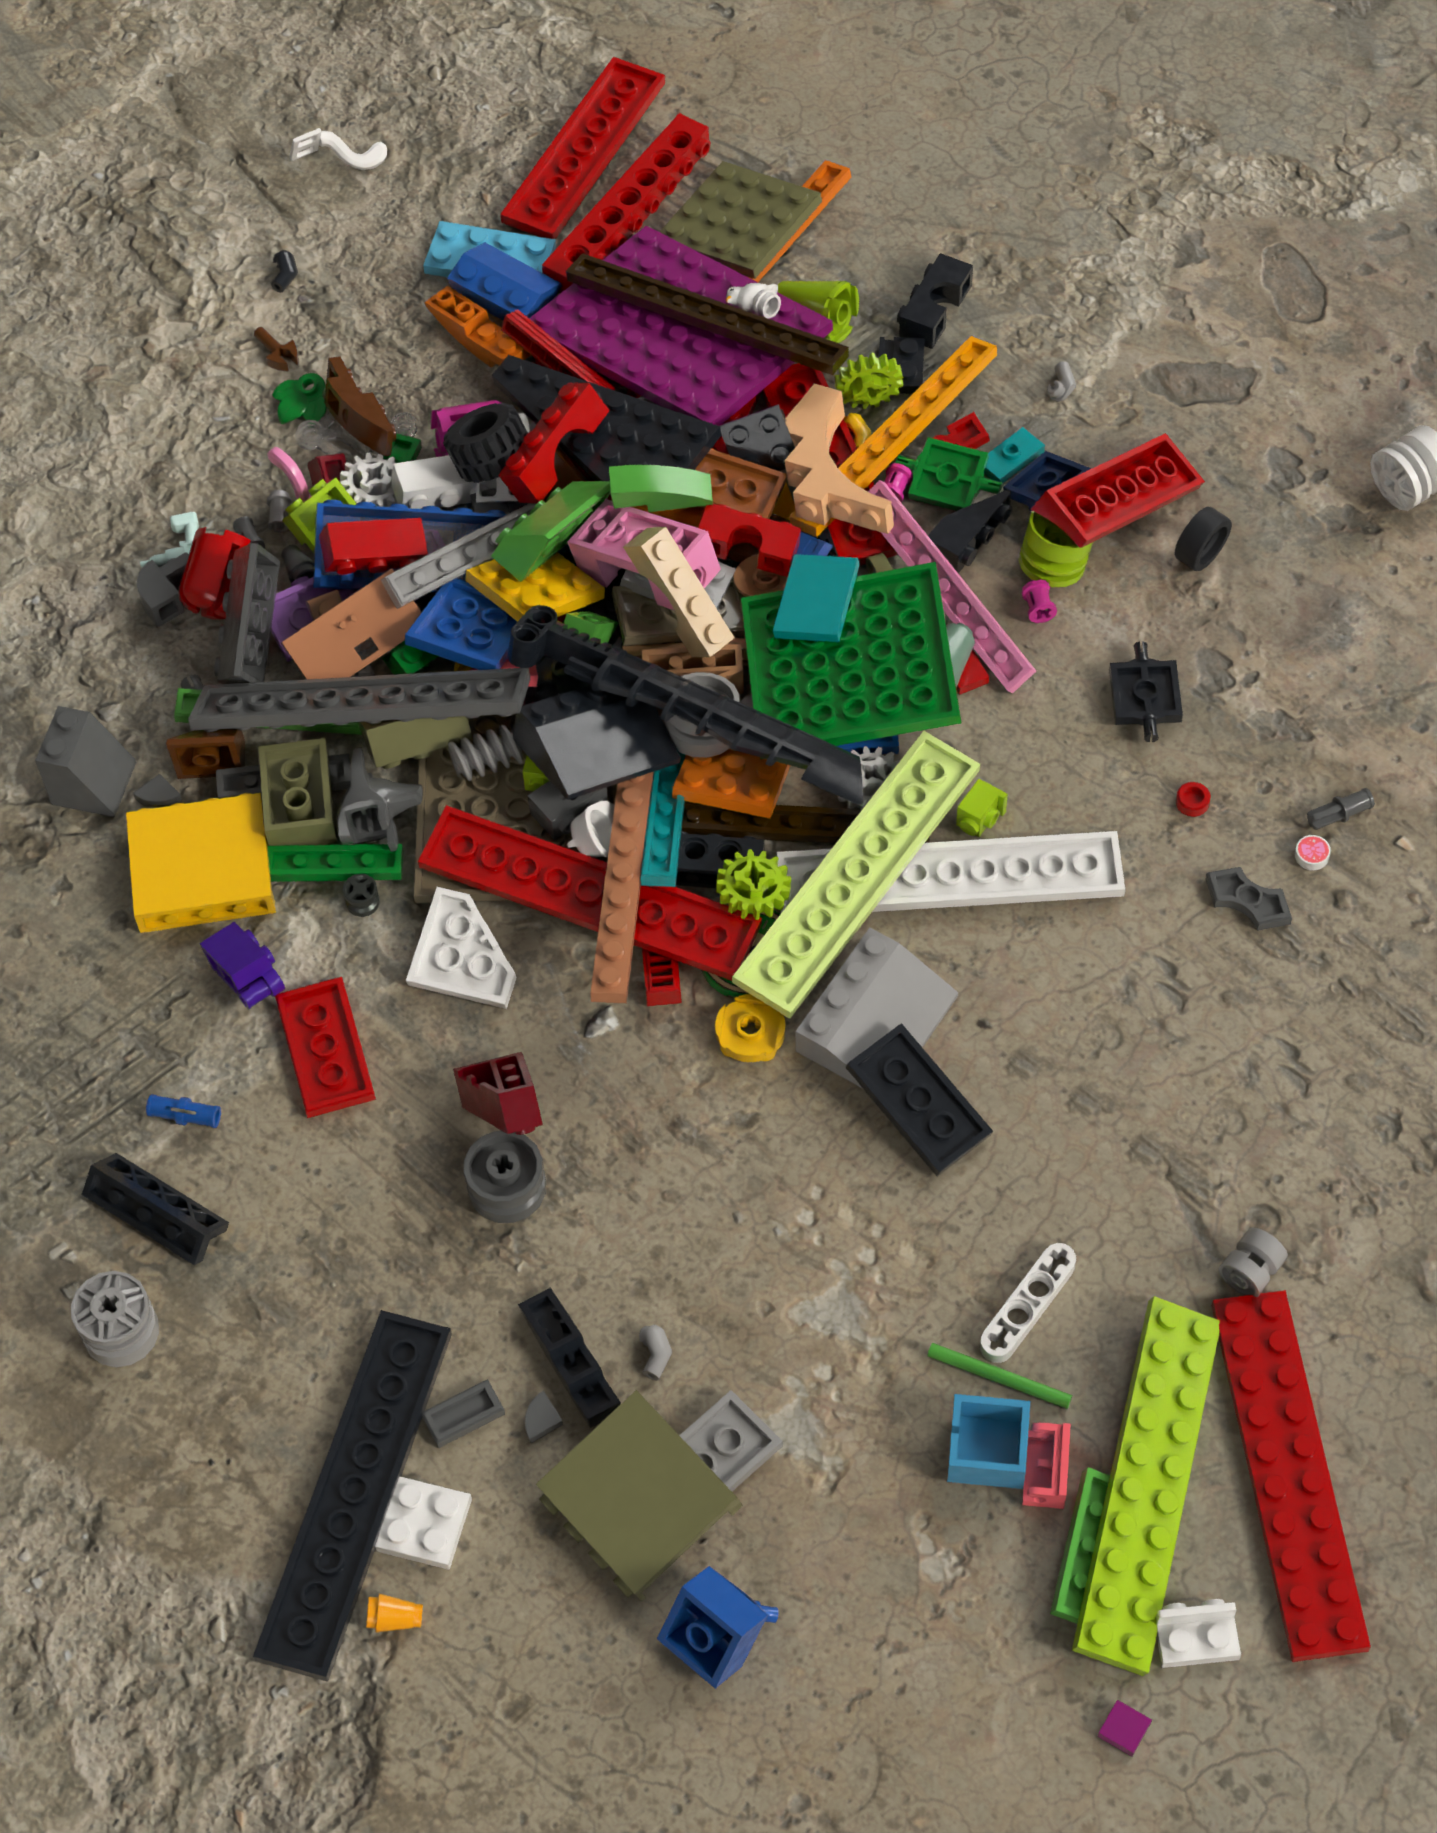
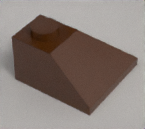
[166,728,245,779]

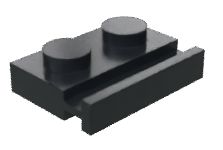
[879,337,925,394]

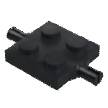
[1109,641,1183,742]

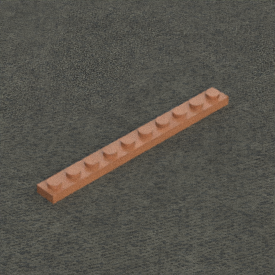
[590,772,654,1004]

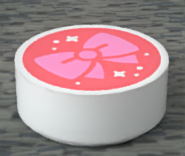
[1295,835,1331,870]

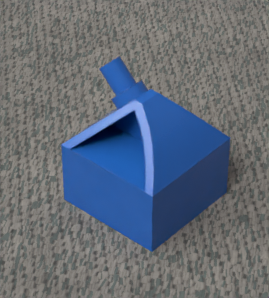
[657,1566,779,1689]

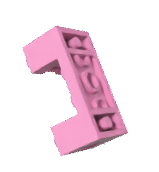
[567,499,721,610]

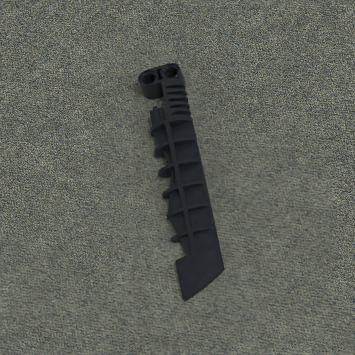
[508,605,863,806]

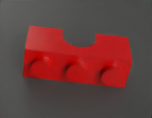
[698,504,801,577]

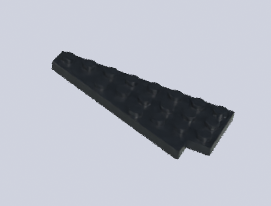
[492,355,722,496]

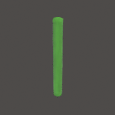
[927,1343,1073,1409]

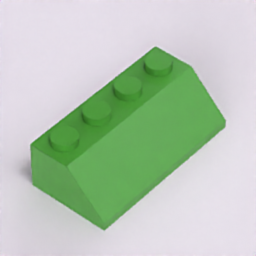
[491,481,611,582]

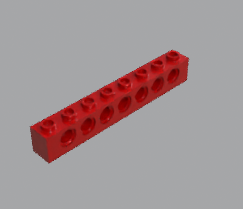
[542,113,711,294]

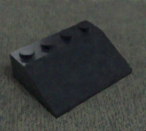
[513,685,681,800]

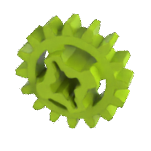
[834,353,903,409]
[716,849,792,920]

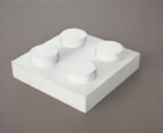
[375,1477,472,1570]

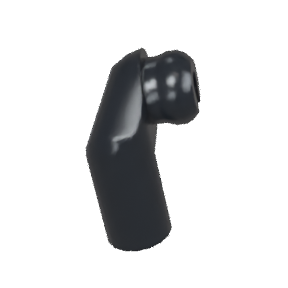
[271,250,298,293]

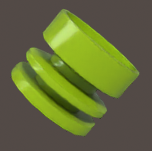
[1018,511,1093,587]

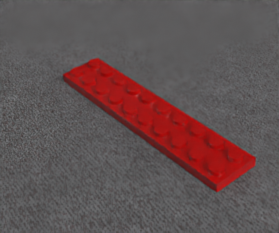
[418,805,762,981]
[1211,1290,1371,1662]

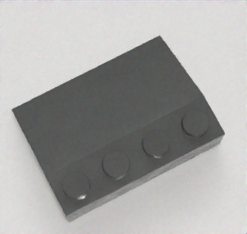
[214,543,280,684]

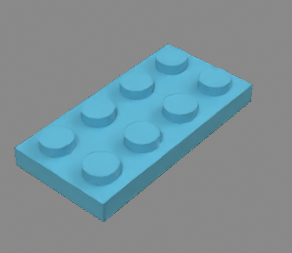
[423,221,556,277]

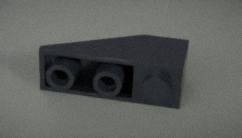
[928,490,1012,573]

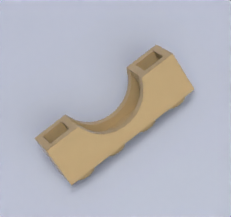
[623,527,735,657]

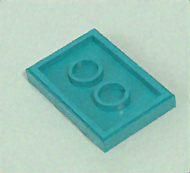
[773,554,860,642]

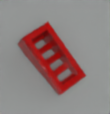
[642,948,682,1006]

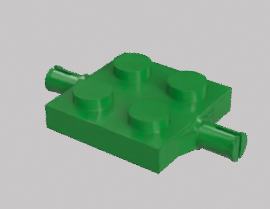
[895,437,1002,511]

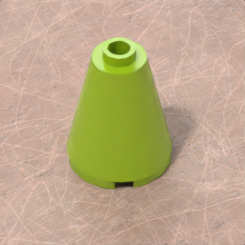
[777,281,859,343]

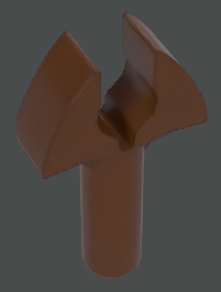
[254,327,299,372]

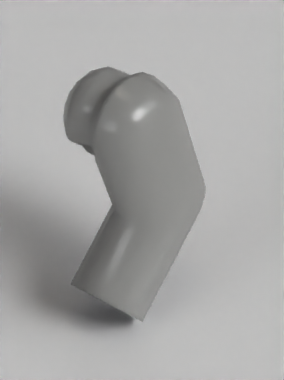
[1047,362,1076,402]
[639,1325,672,1381]

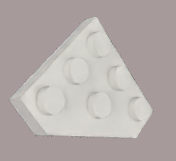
[406,887,517,1009]

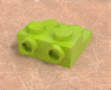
[282,478,356,553]

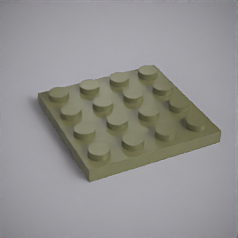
[660,161,822,279]

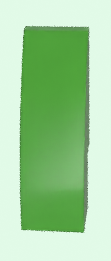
[609,465,713,512]

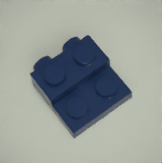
[1003,451,1091,514]

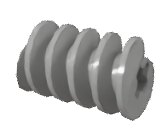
[448,724,523,781]

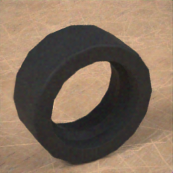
[1174,507,1232,571]

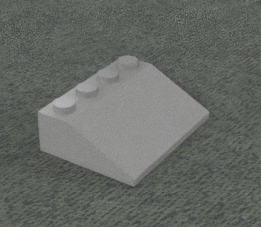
[795,927,958,1088]

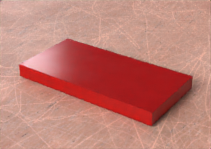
[275,976,376,1118]

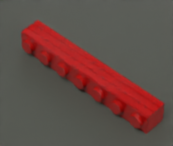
[501,309,615,391]

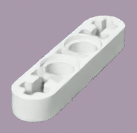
[980,1243,1076,1363]

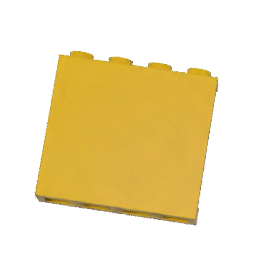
[126,793,276,933]

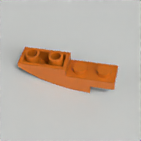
[425,285,531,368]

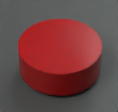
[1176,782,1211,817]

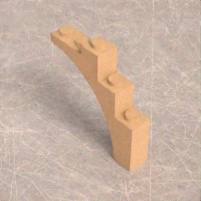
[785,384,894,534]

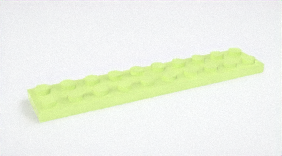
[732,731,981,1019]

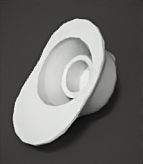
[567,801,615,858]

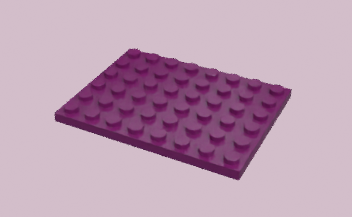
[529,226,833,426]

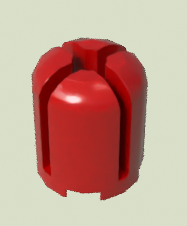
[178,527,251,620]

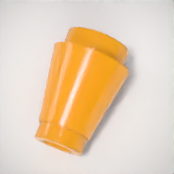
[366,1593,423,1633]

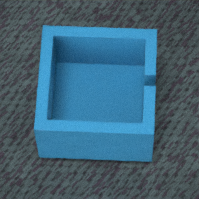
[947,1394,1031,1489]

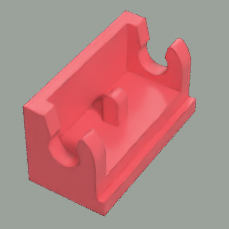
[1022,1423,1071,1509]

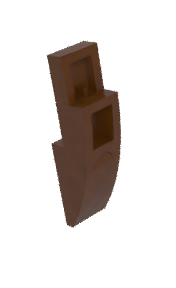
[324,356,396,456]

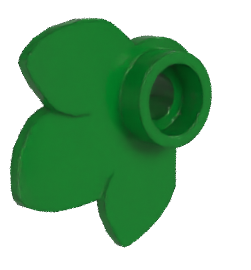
[272,373,327,428]

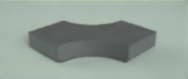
[1205,867,1292,931]

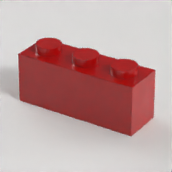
[319,518,428,575]

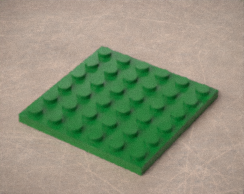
[741,562,962,759]

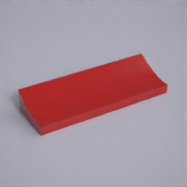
[1030,433,1205,548]

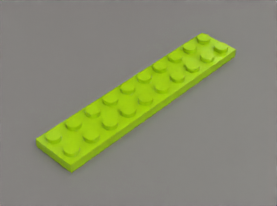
[1072,1296,1220,1676]

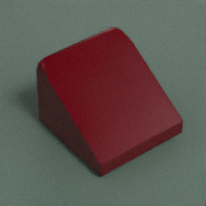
[307,453,346,486]

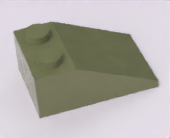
[258,738,338,846]

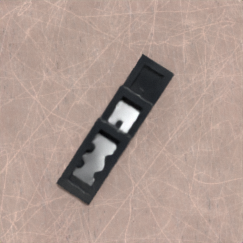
[518,1287,621,1428]

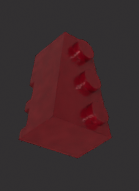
[453,1052,543,1135]

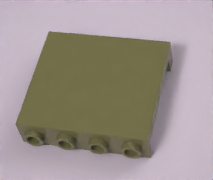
[536,1390,743,1601]

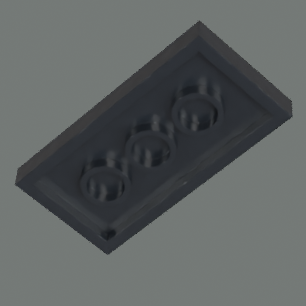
[846,1023,993,1177]

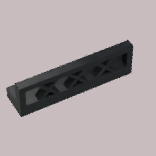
[81,1153,229,1265]

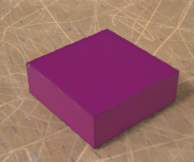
[1098,1700,1152,1757]

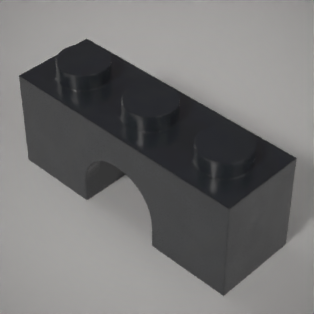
[897,253,973,349]

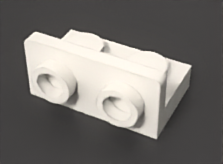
[1156,1599,1241,1668]

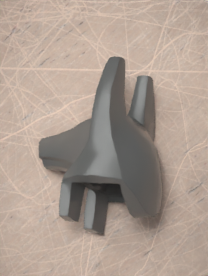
[337,747,423,852]

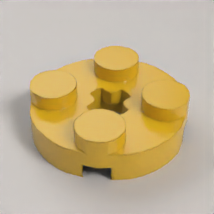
[715,994,786,1062]

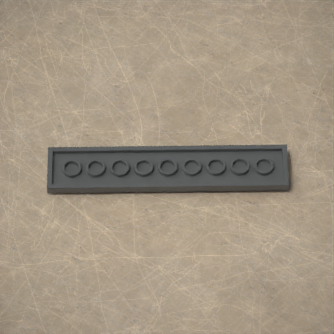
[188,668,530,732]

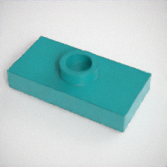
[984,427,1045,484]

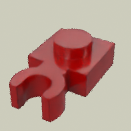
[933,412,990,449]

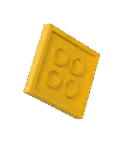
[465,552,605,622]

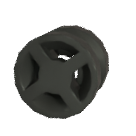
[343,874,380,917]

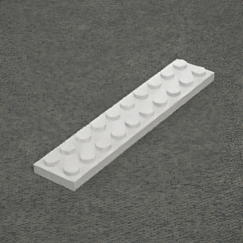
[777,831,1125,913]

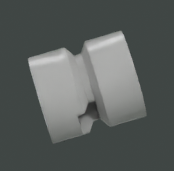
[1219,1227,1288,1297]

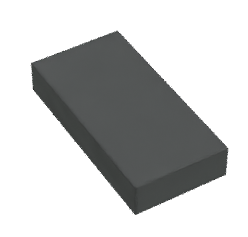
[422,1379,505,1449]

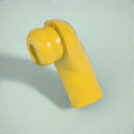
[843,413,871,449]

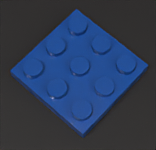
[405,578,517,670]

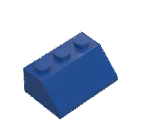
[447,242,562,321]

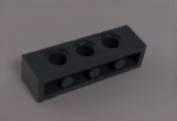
[676,831,765,889]

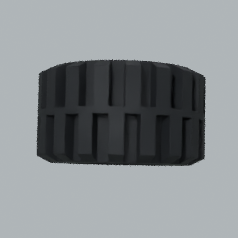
[443,403,528,483]

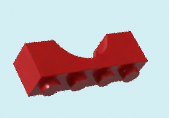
[498,383,610,504]

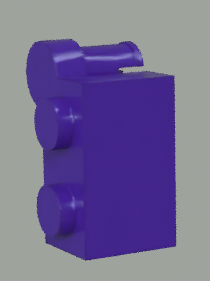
[199,922,285,1010]

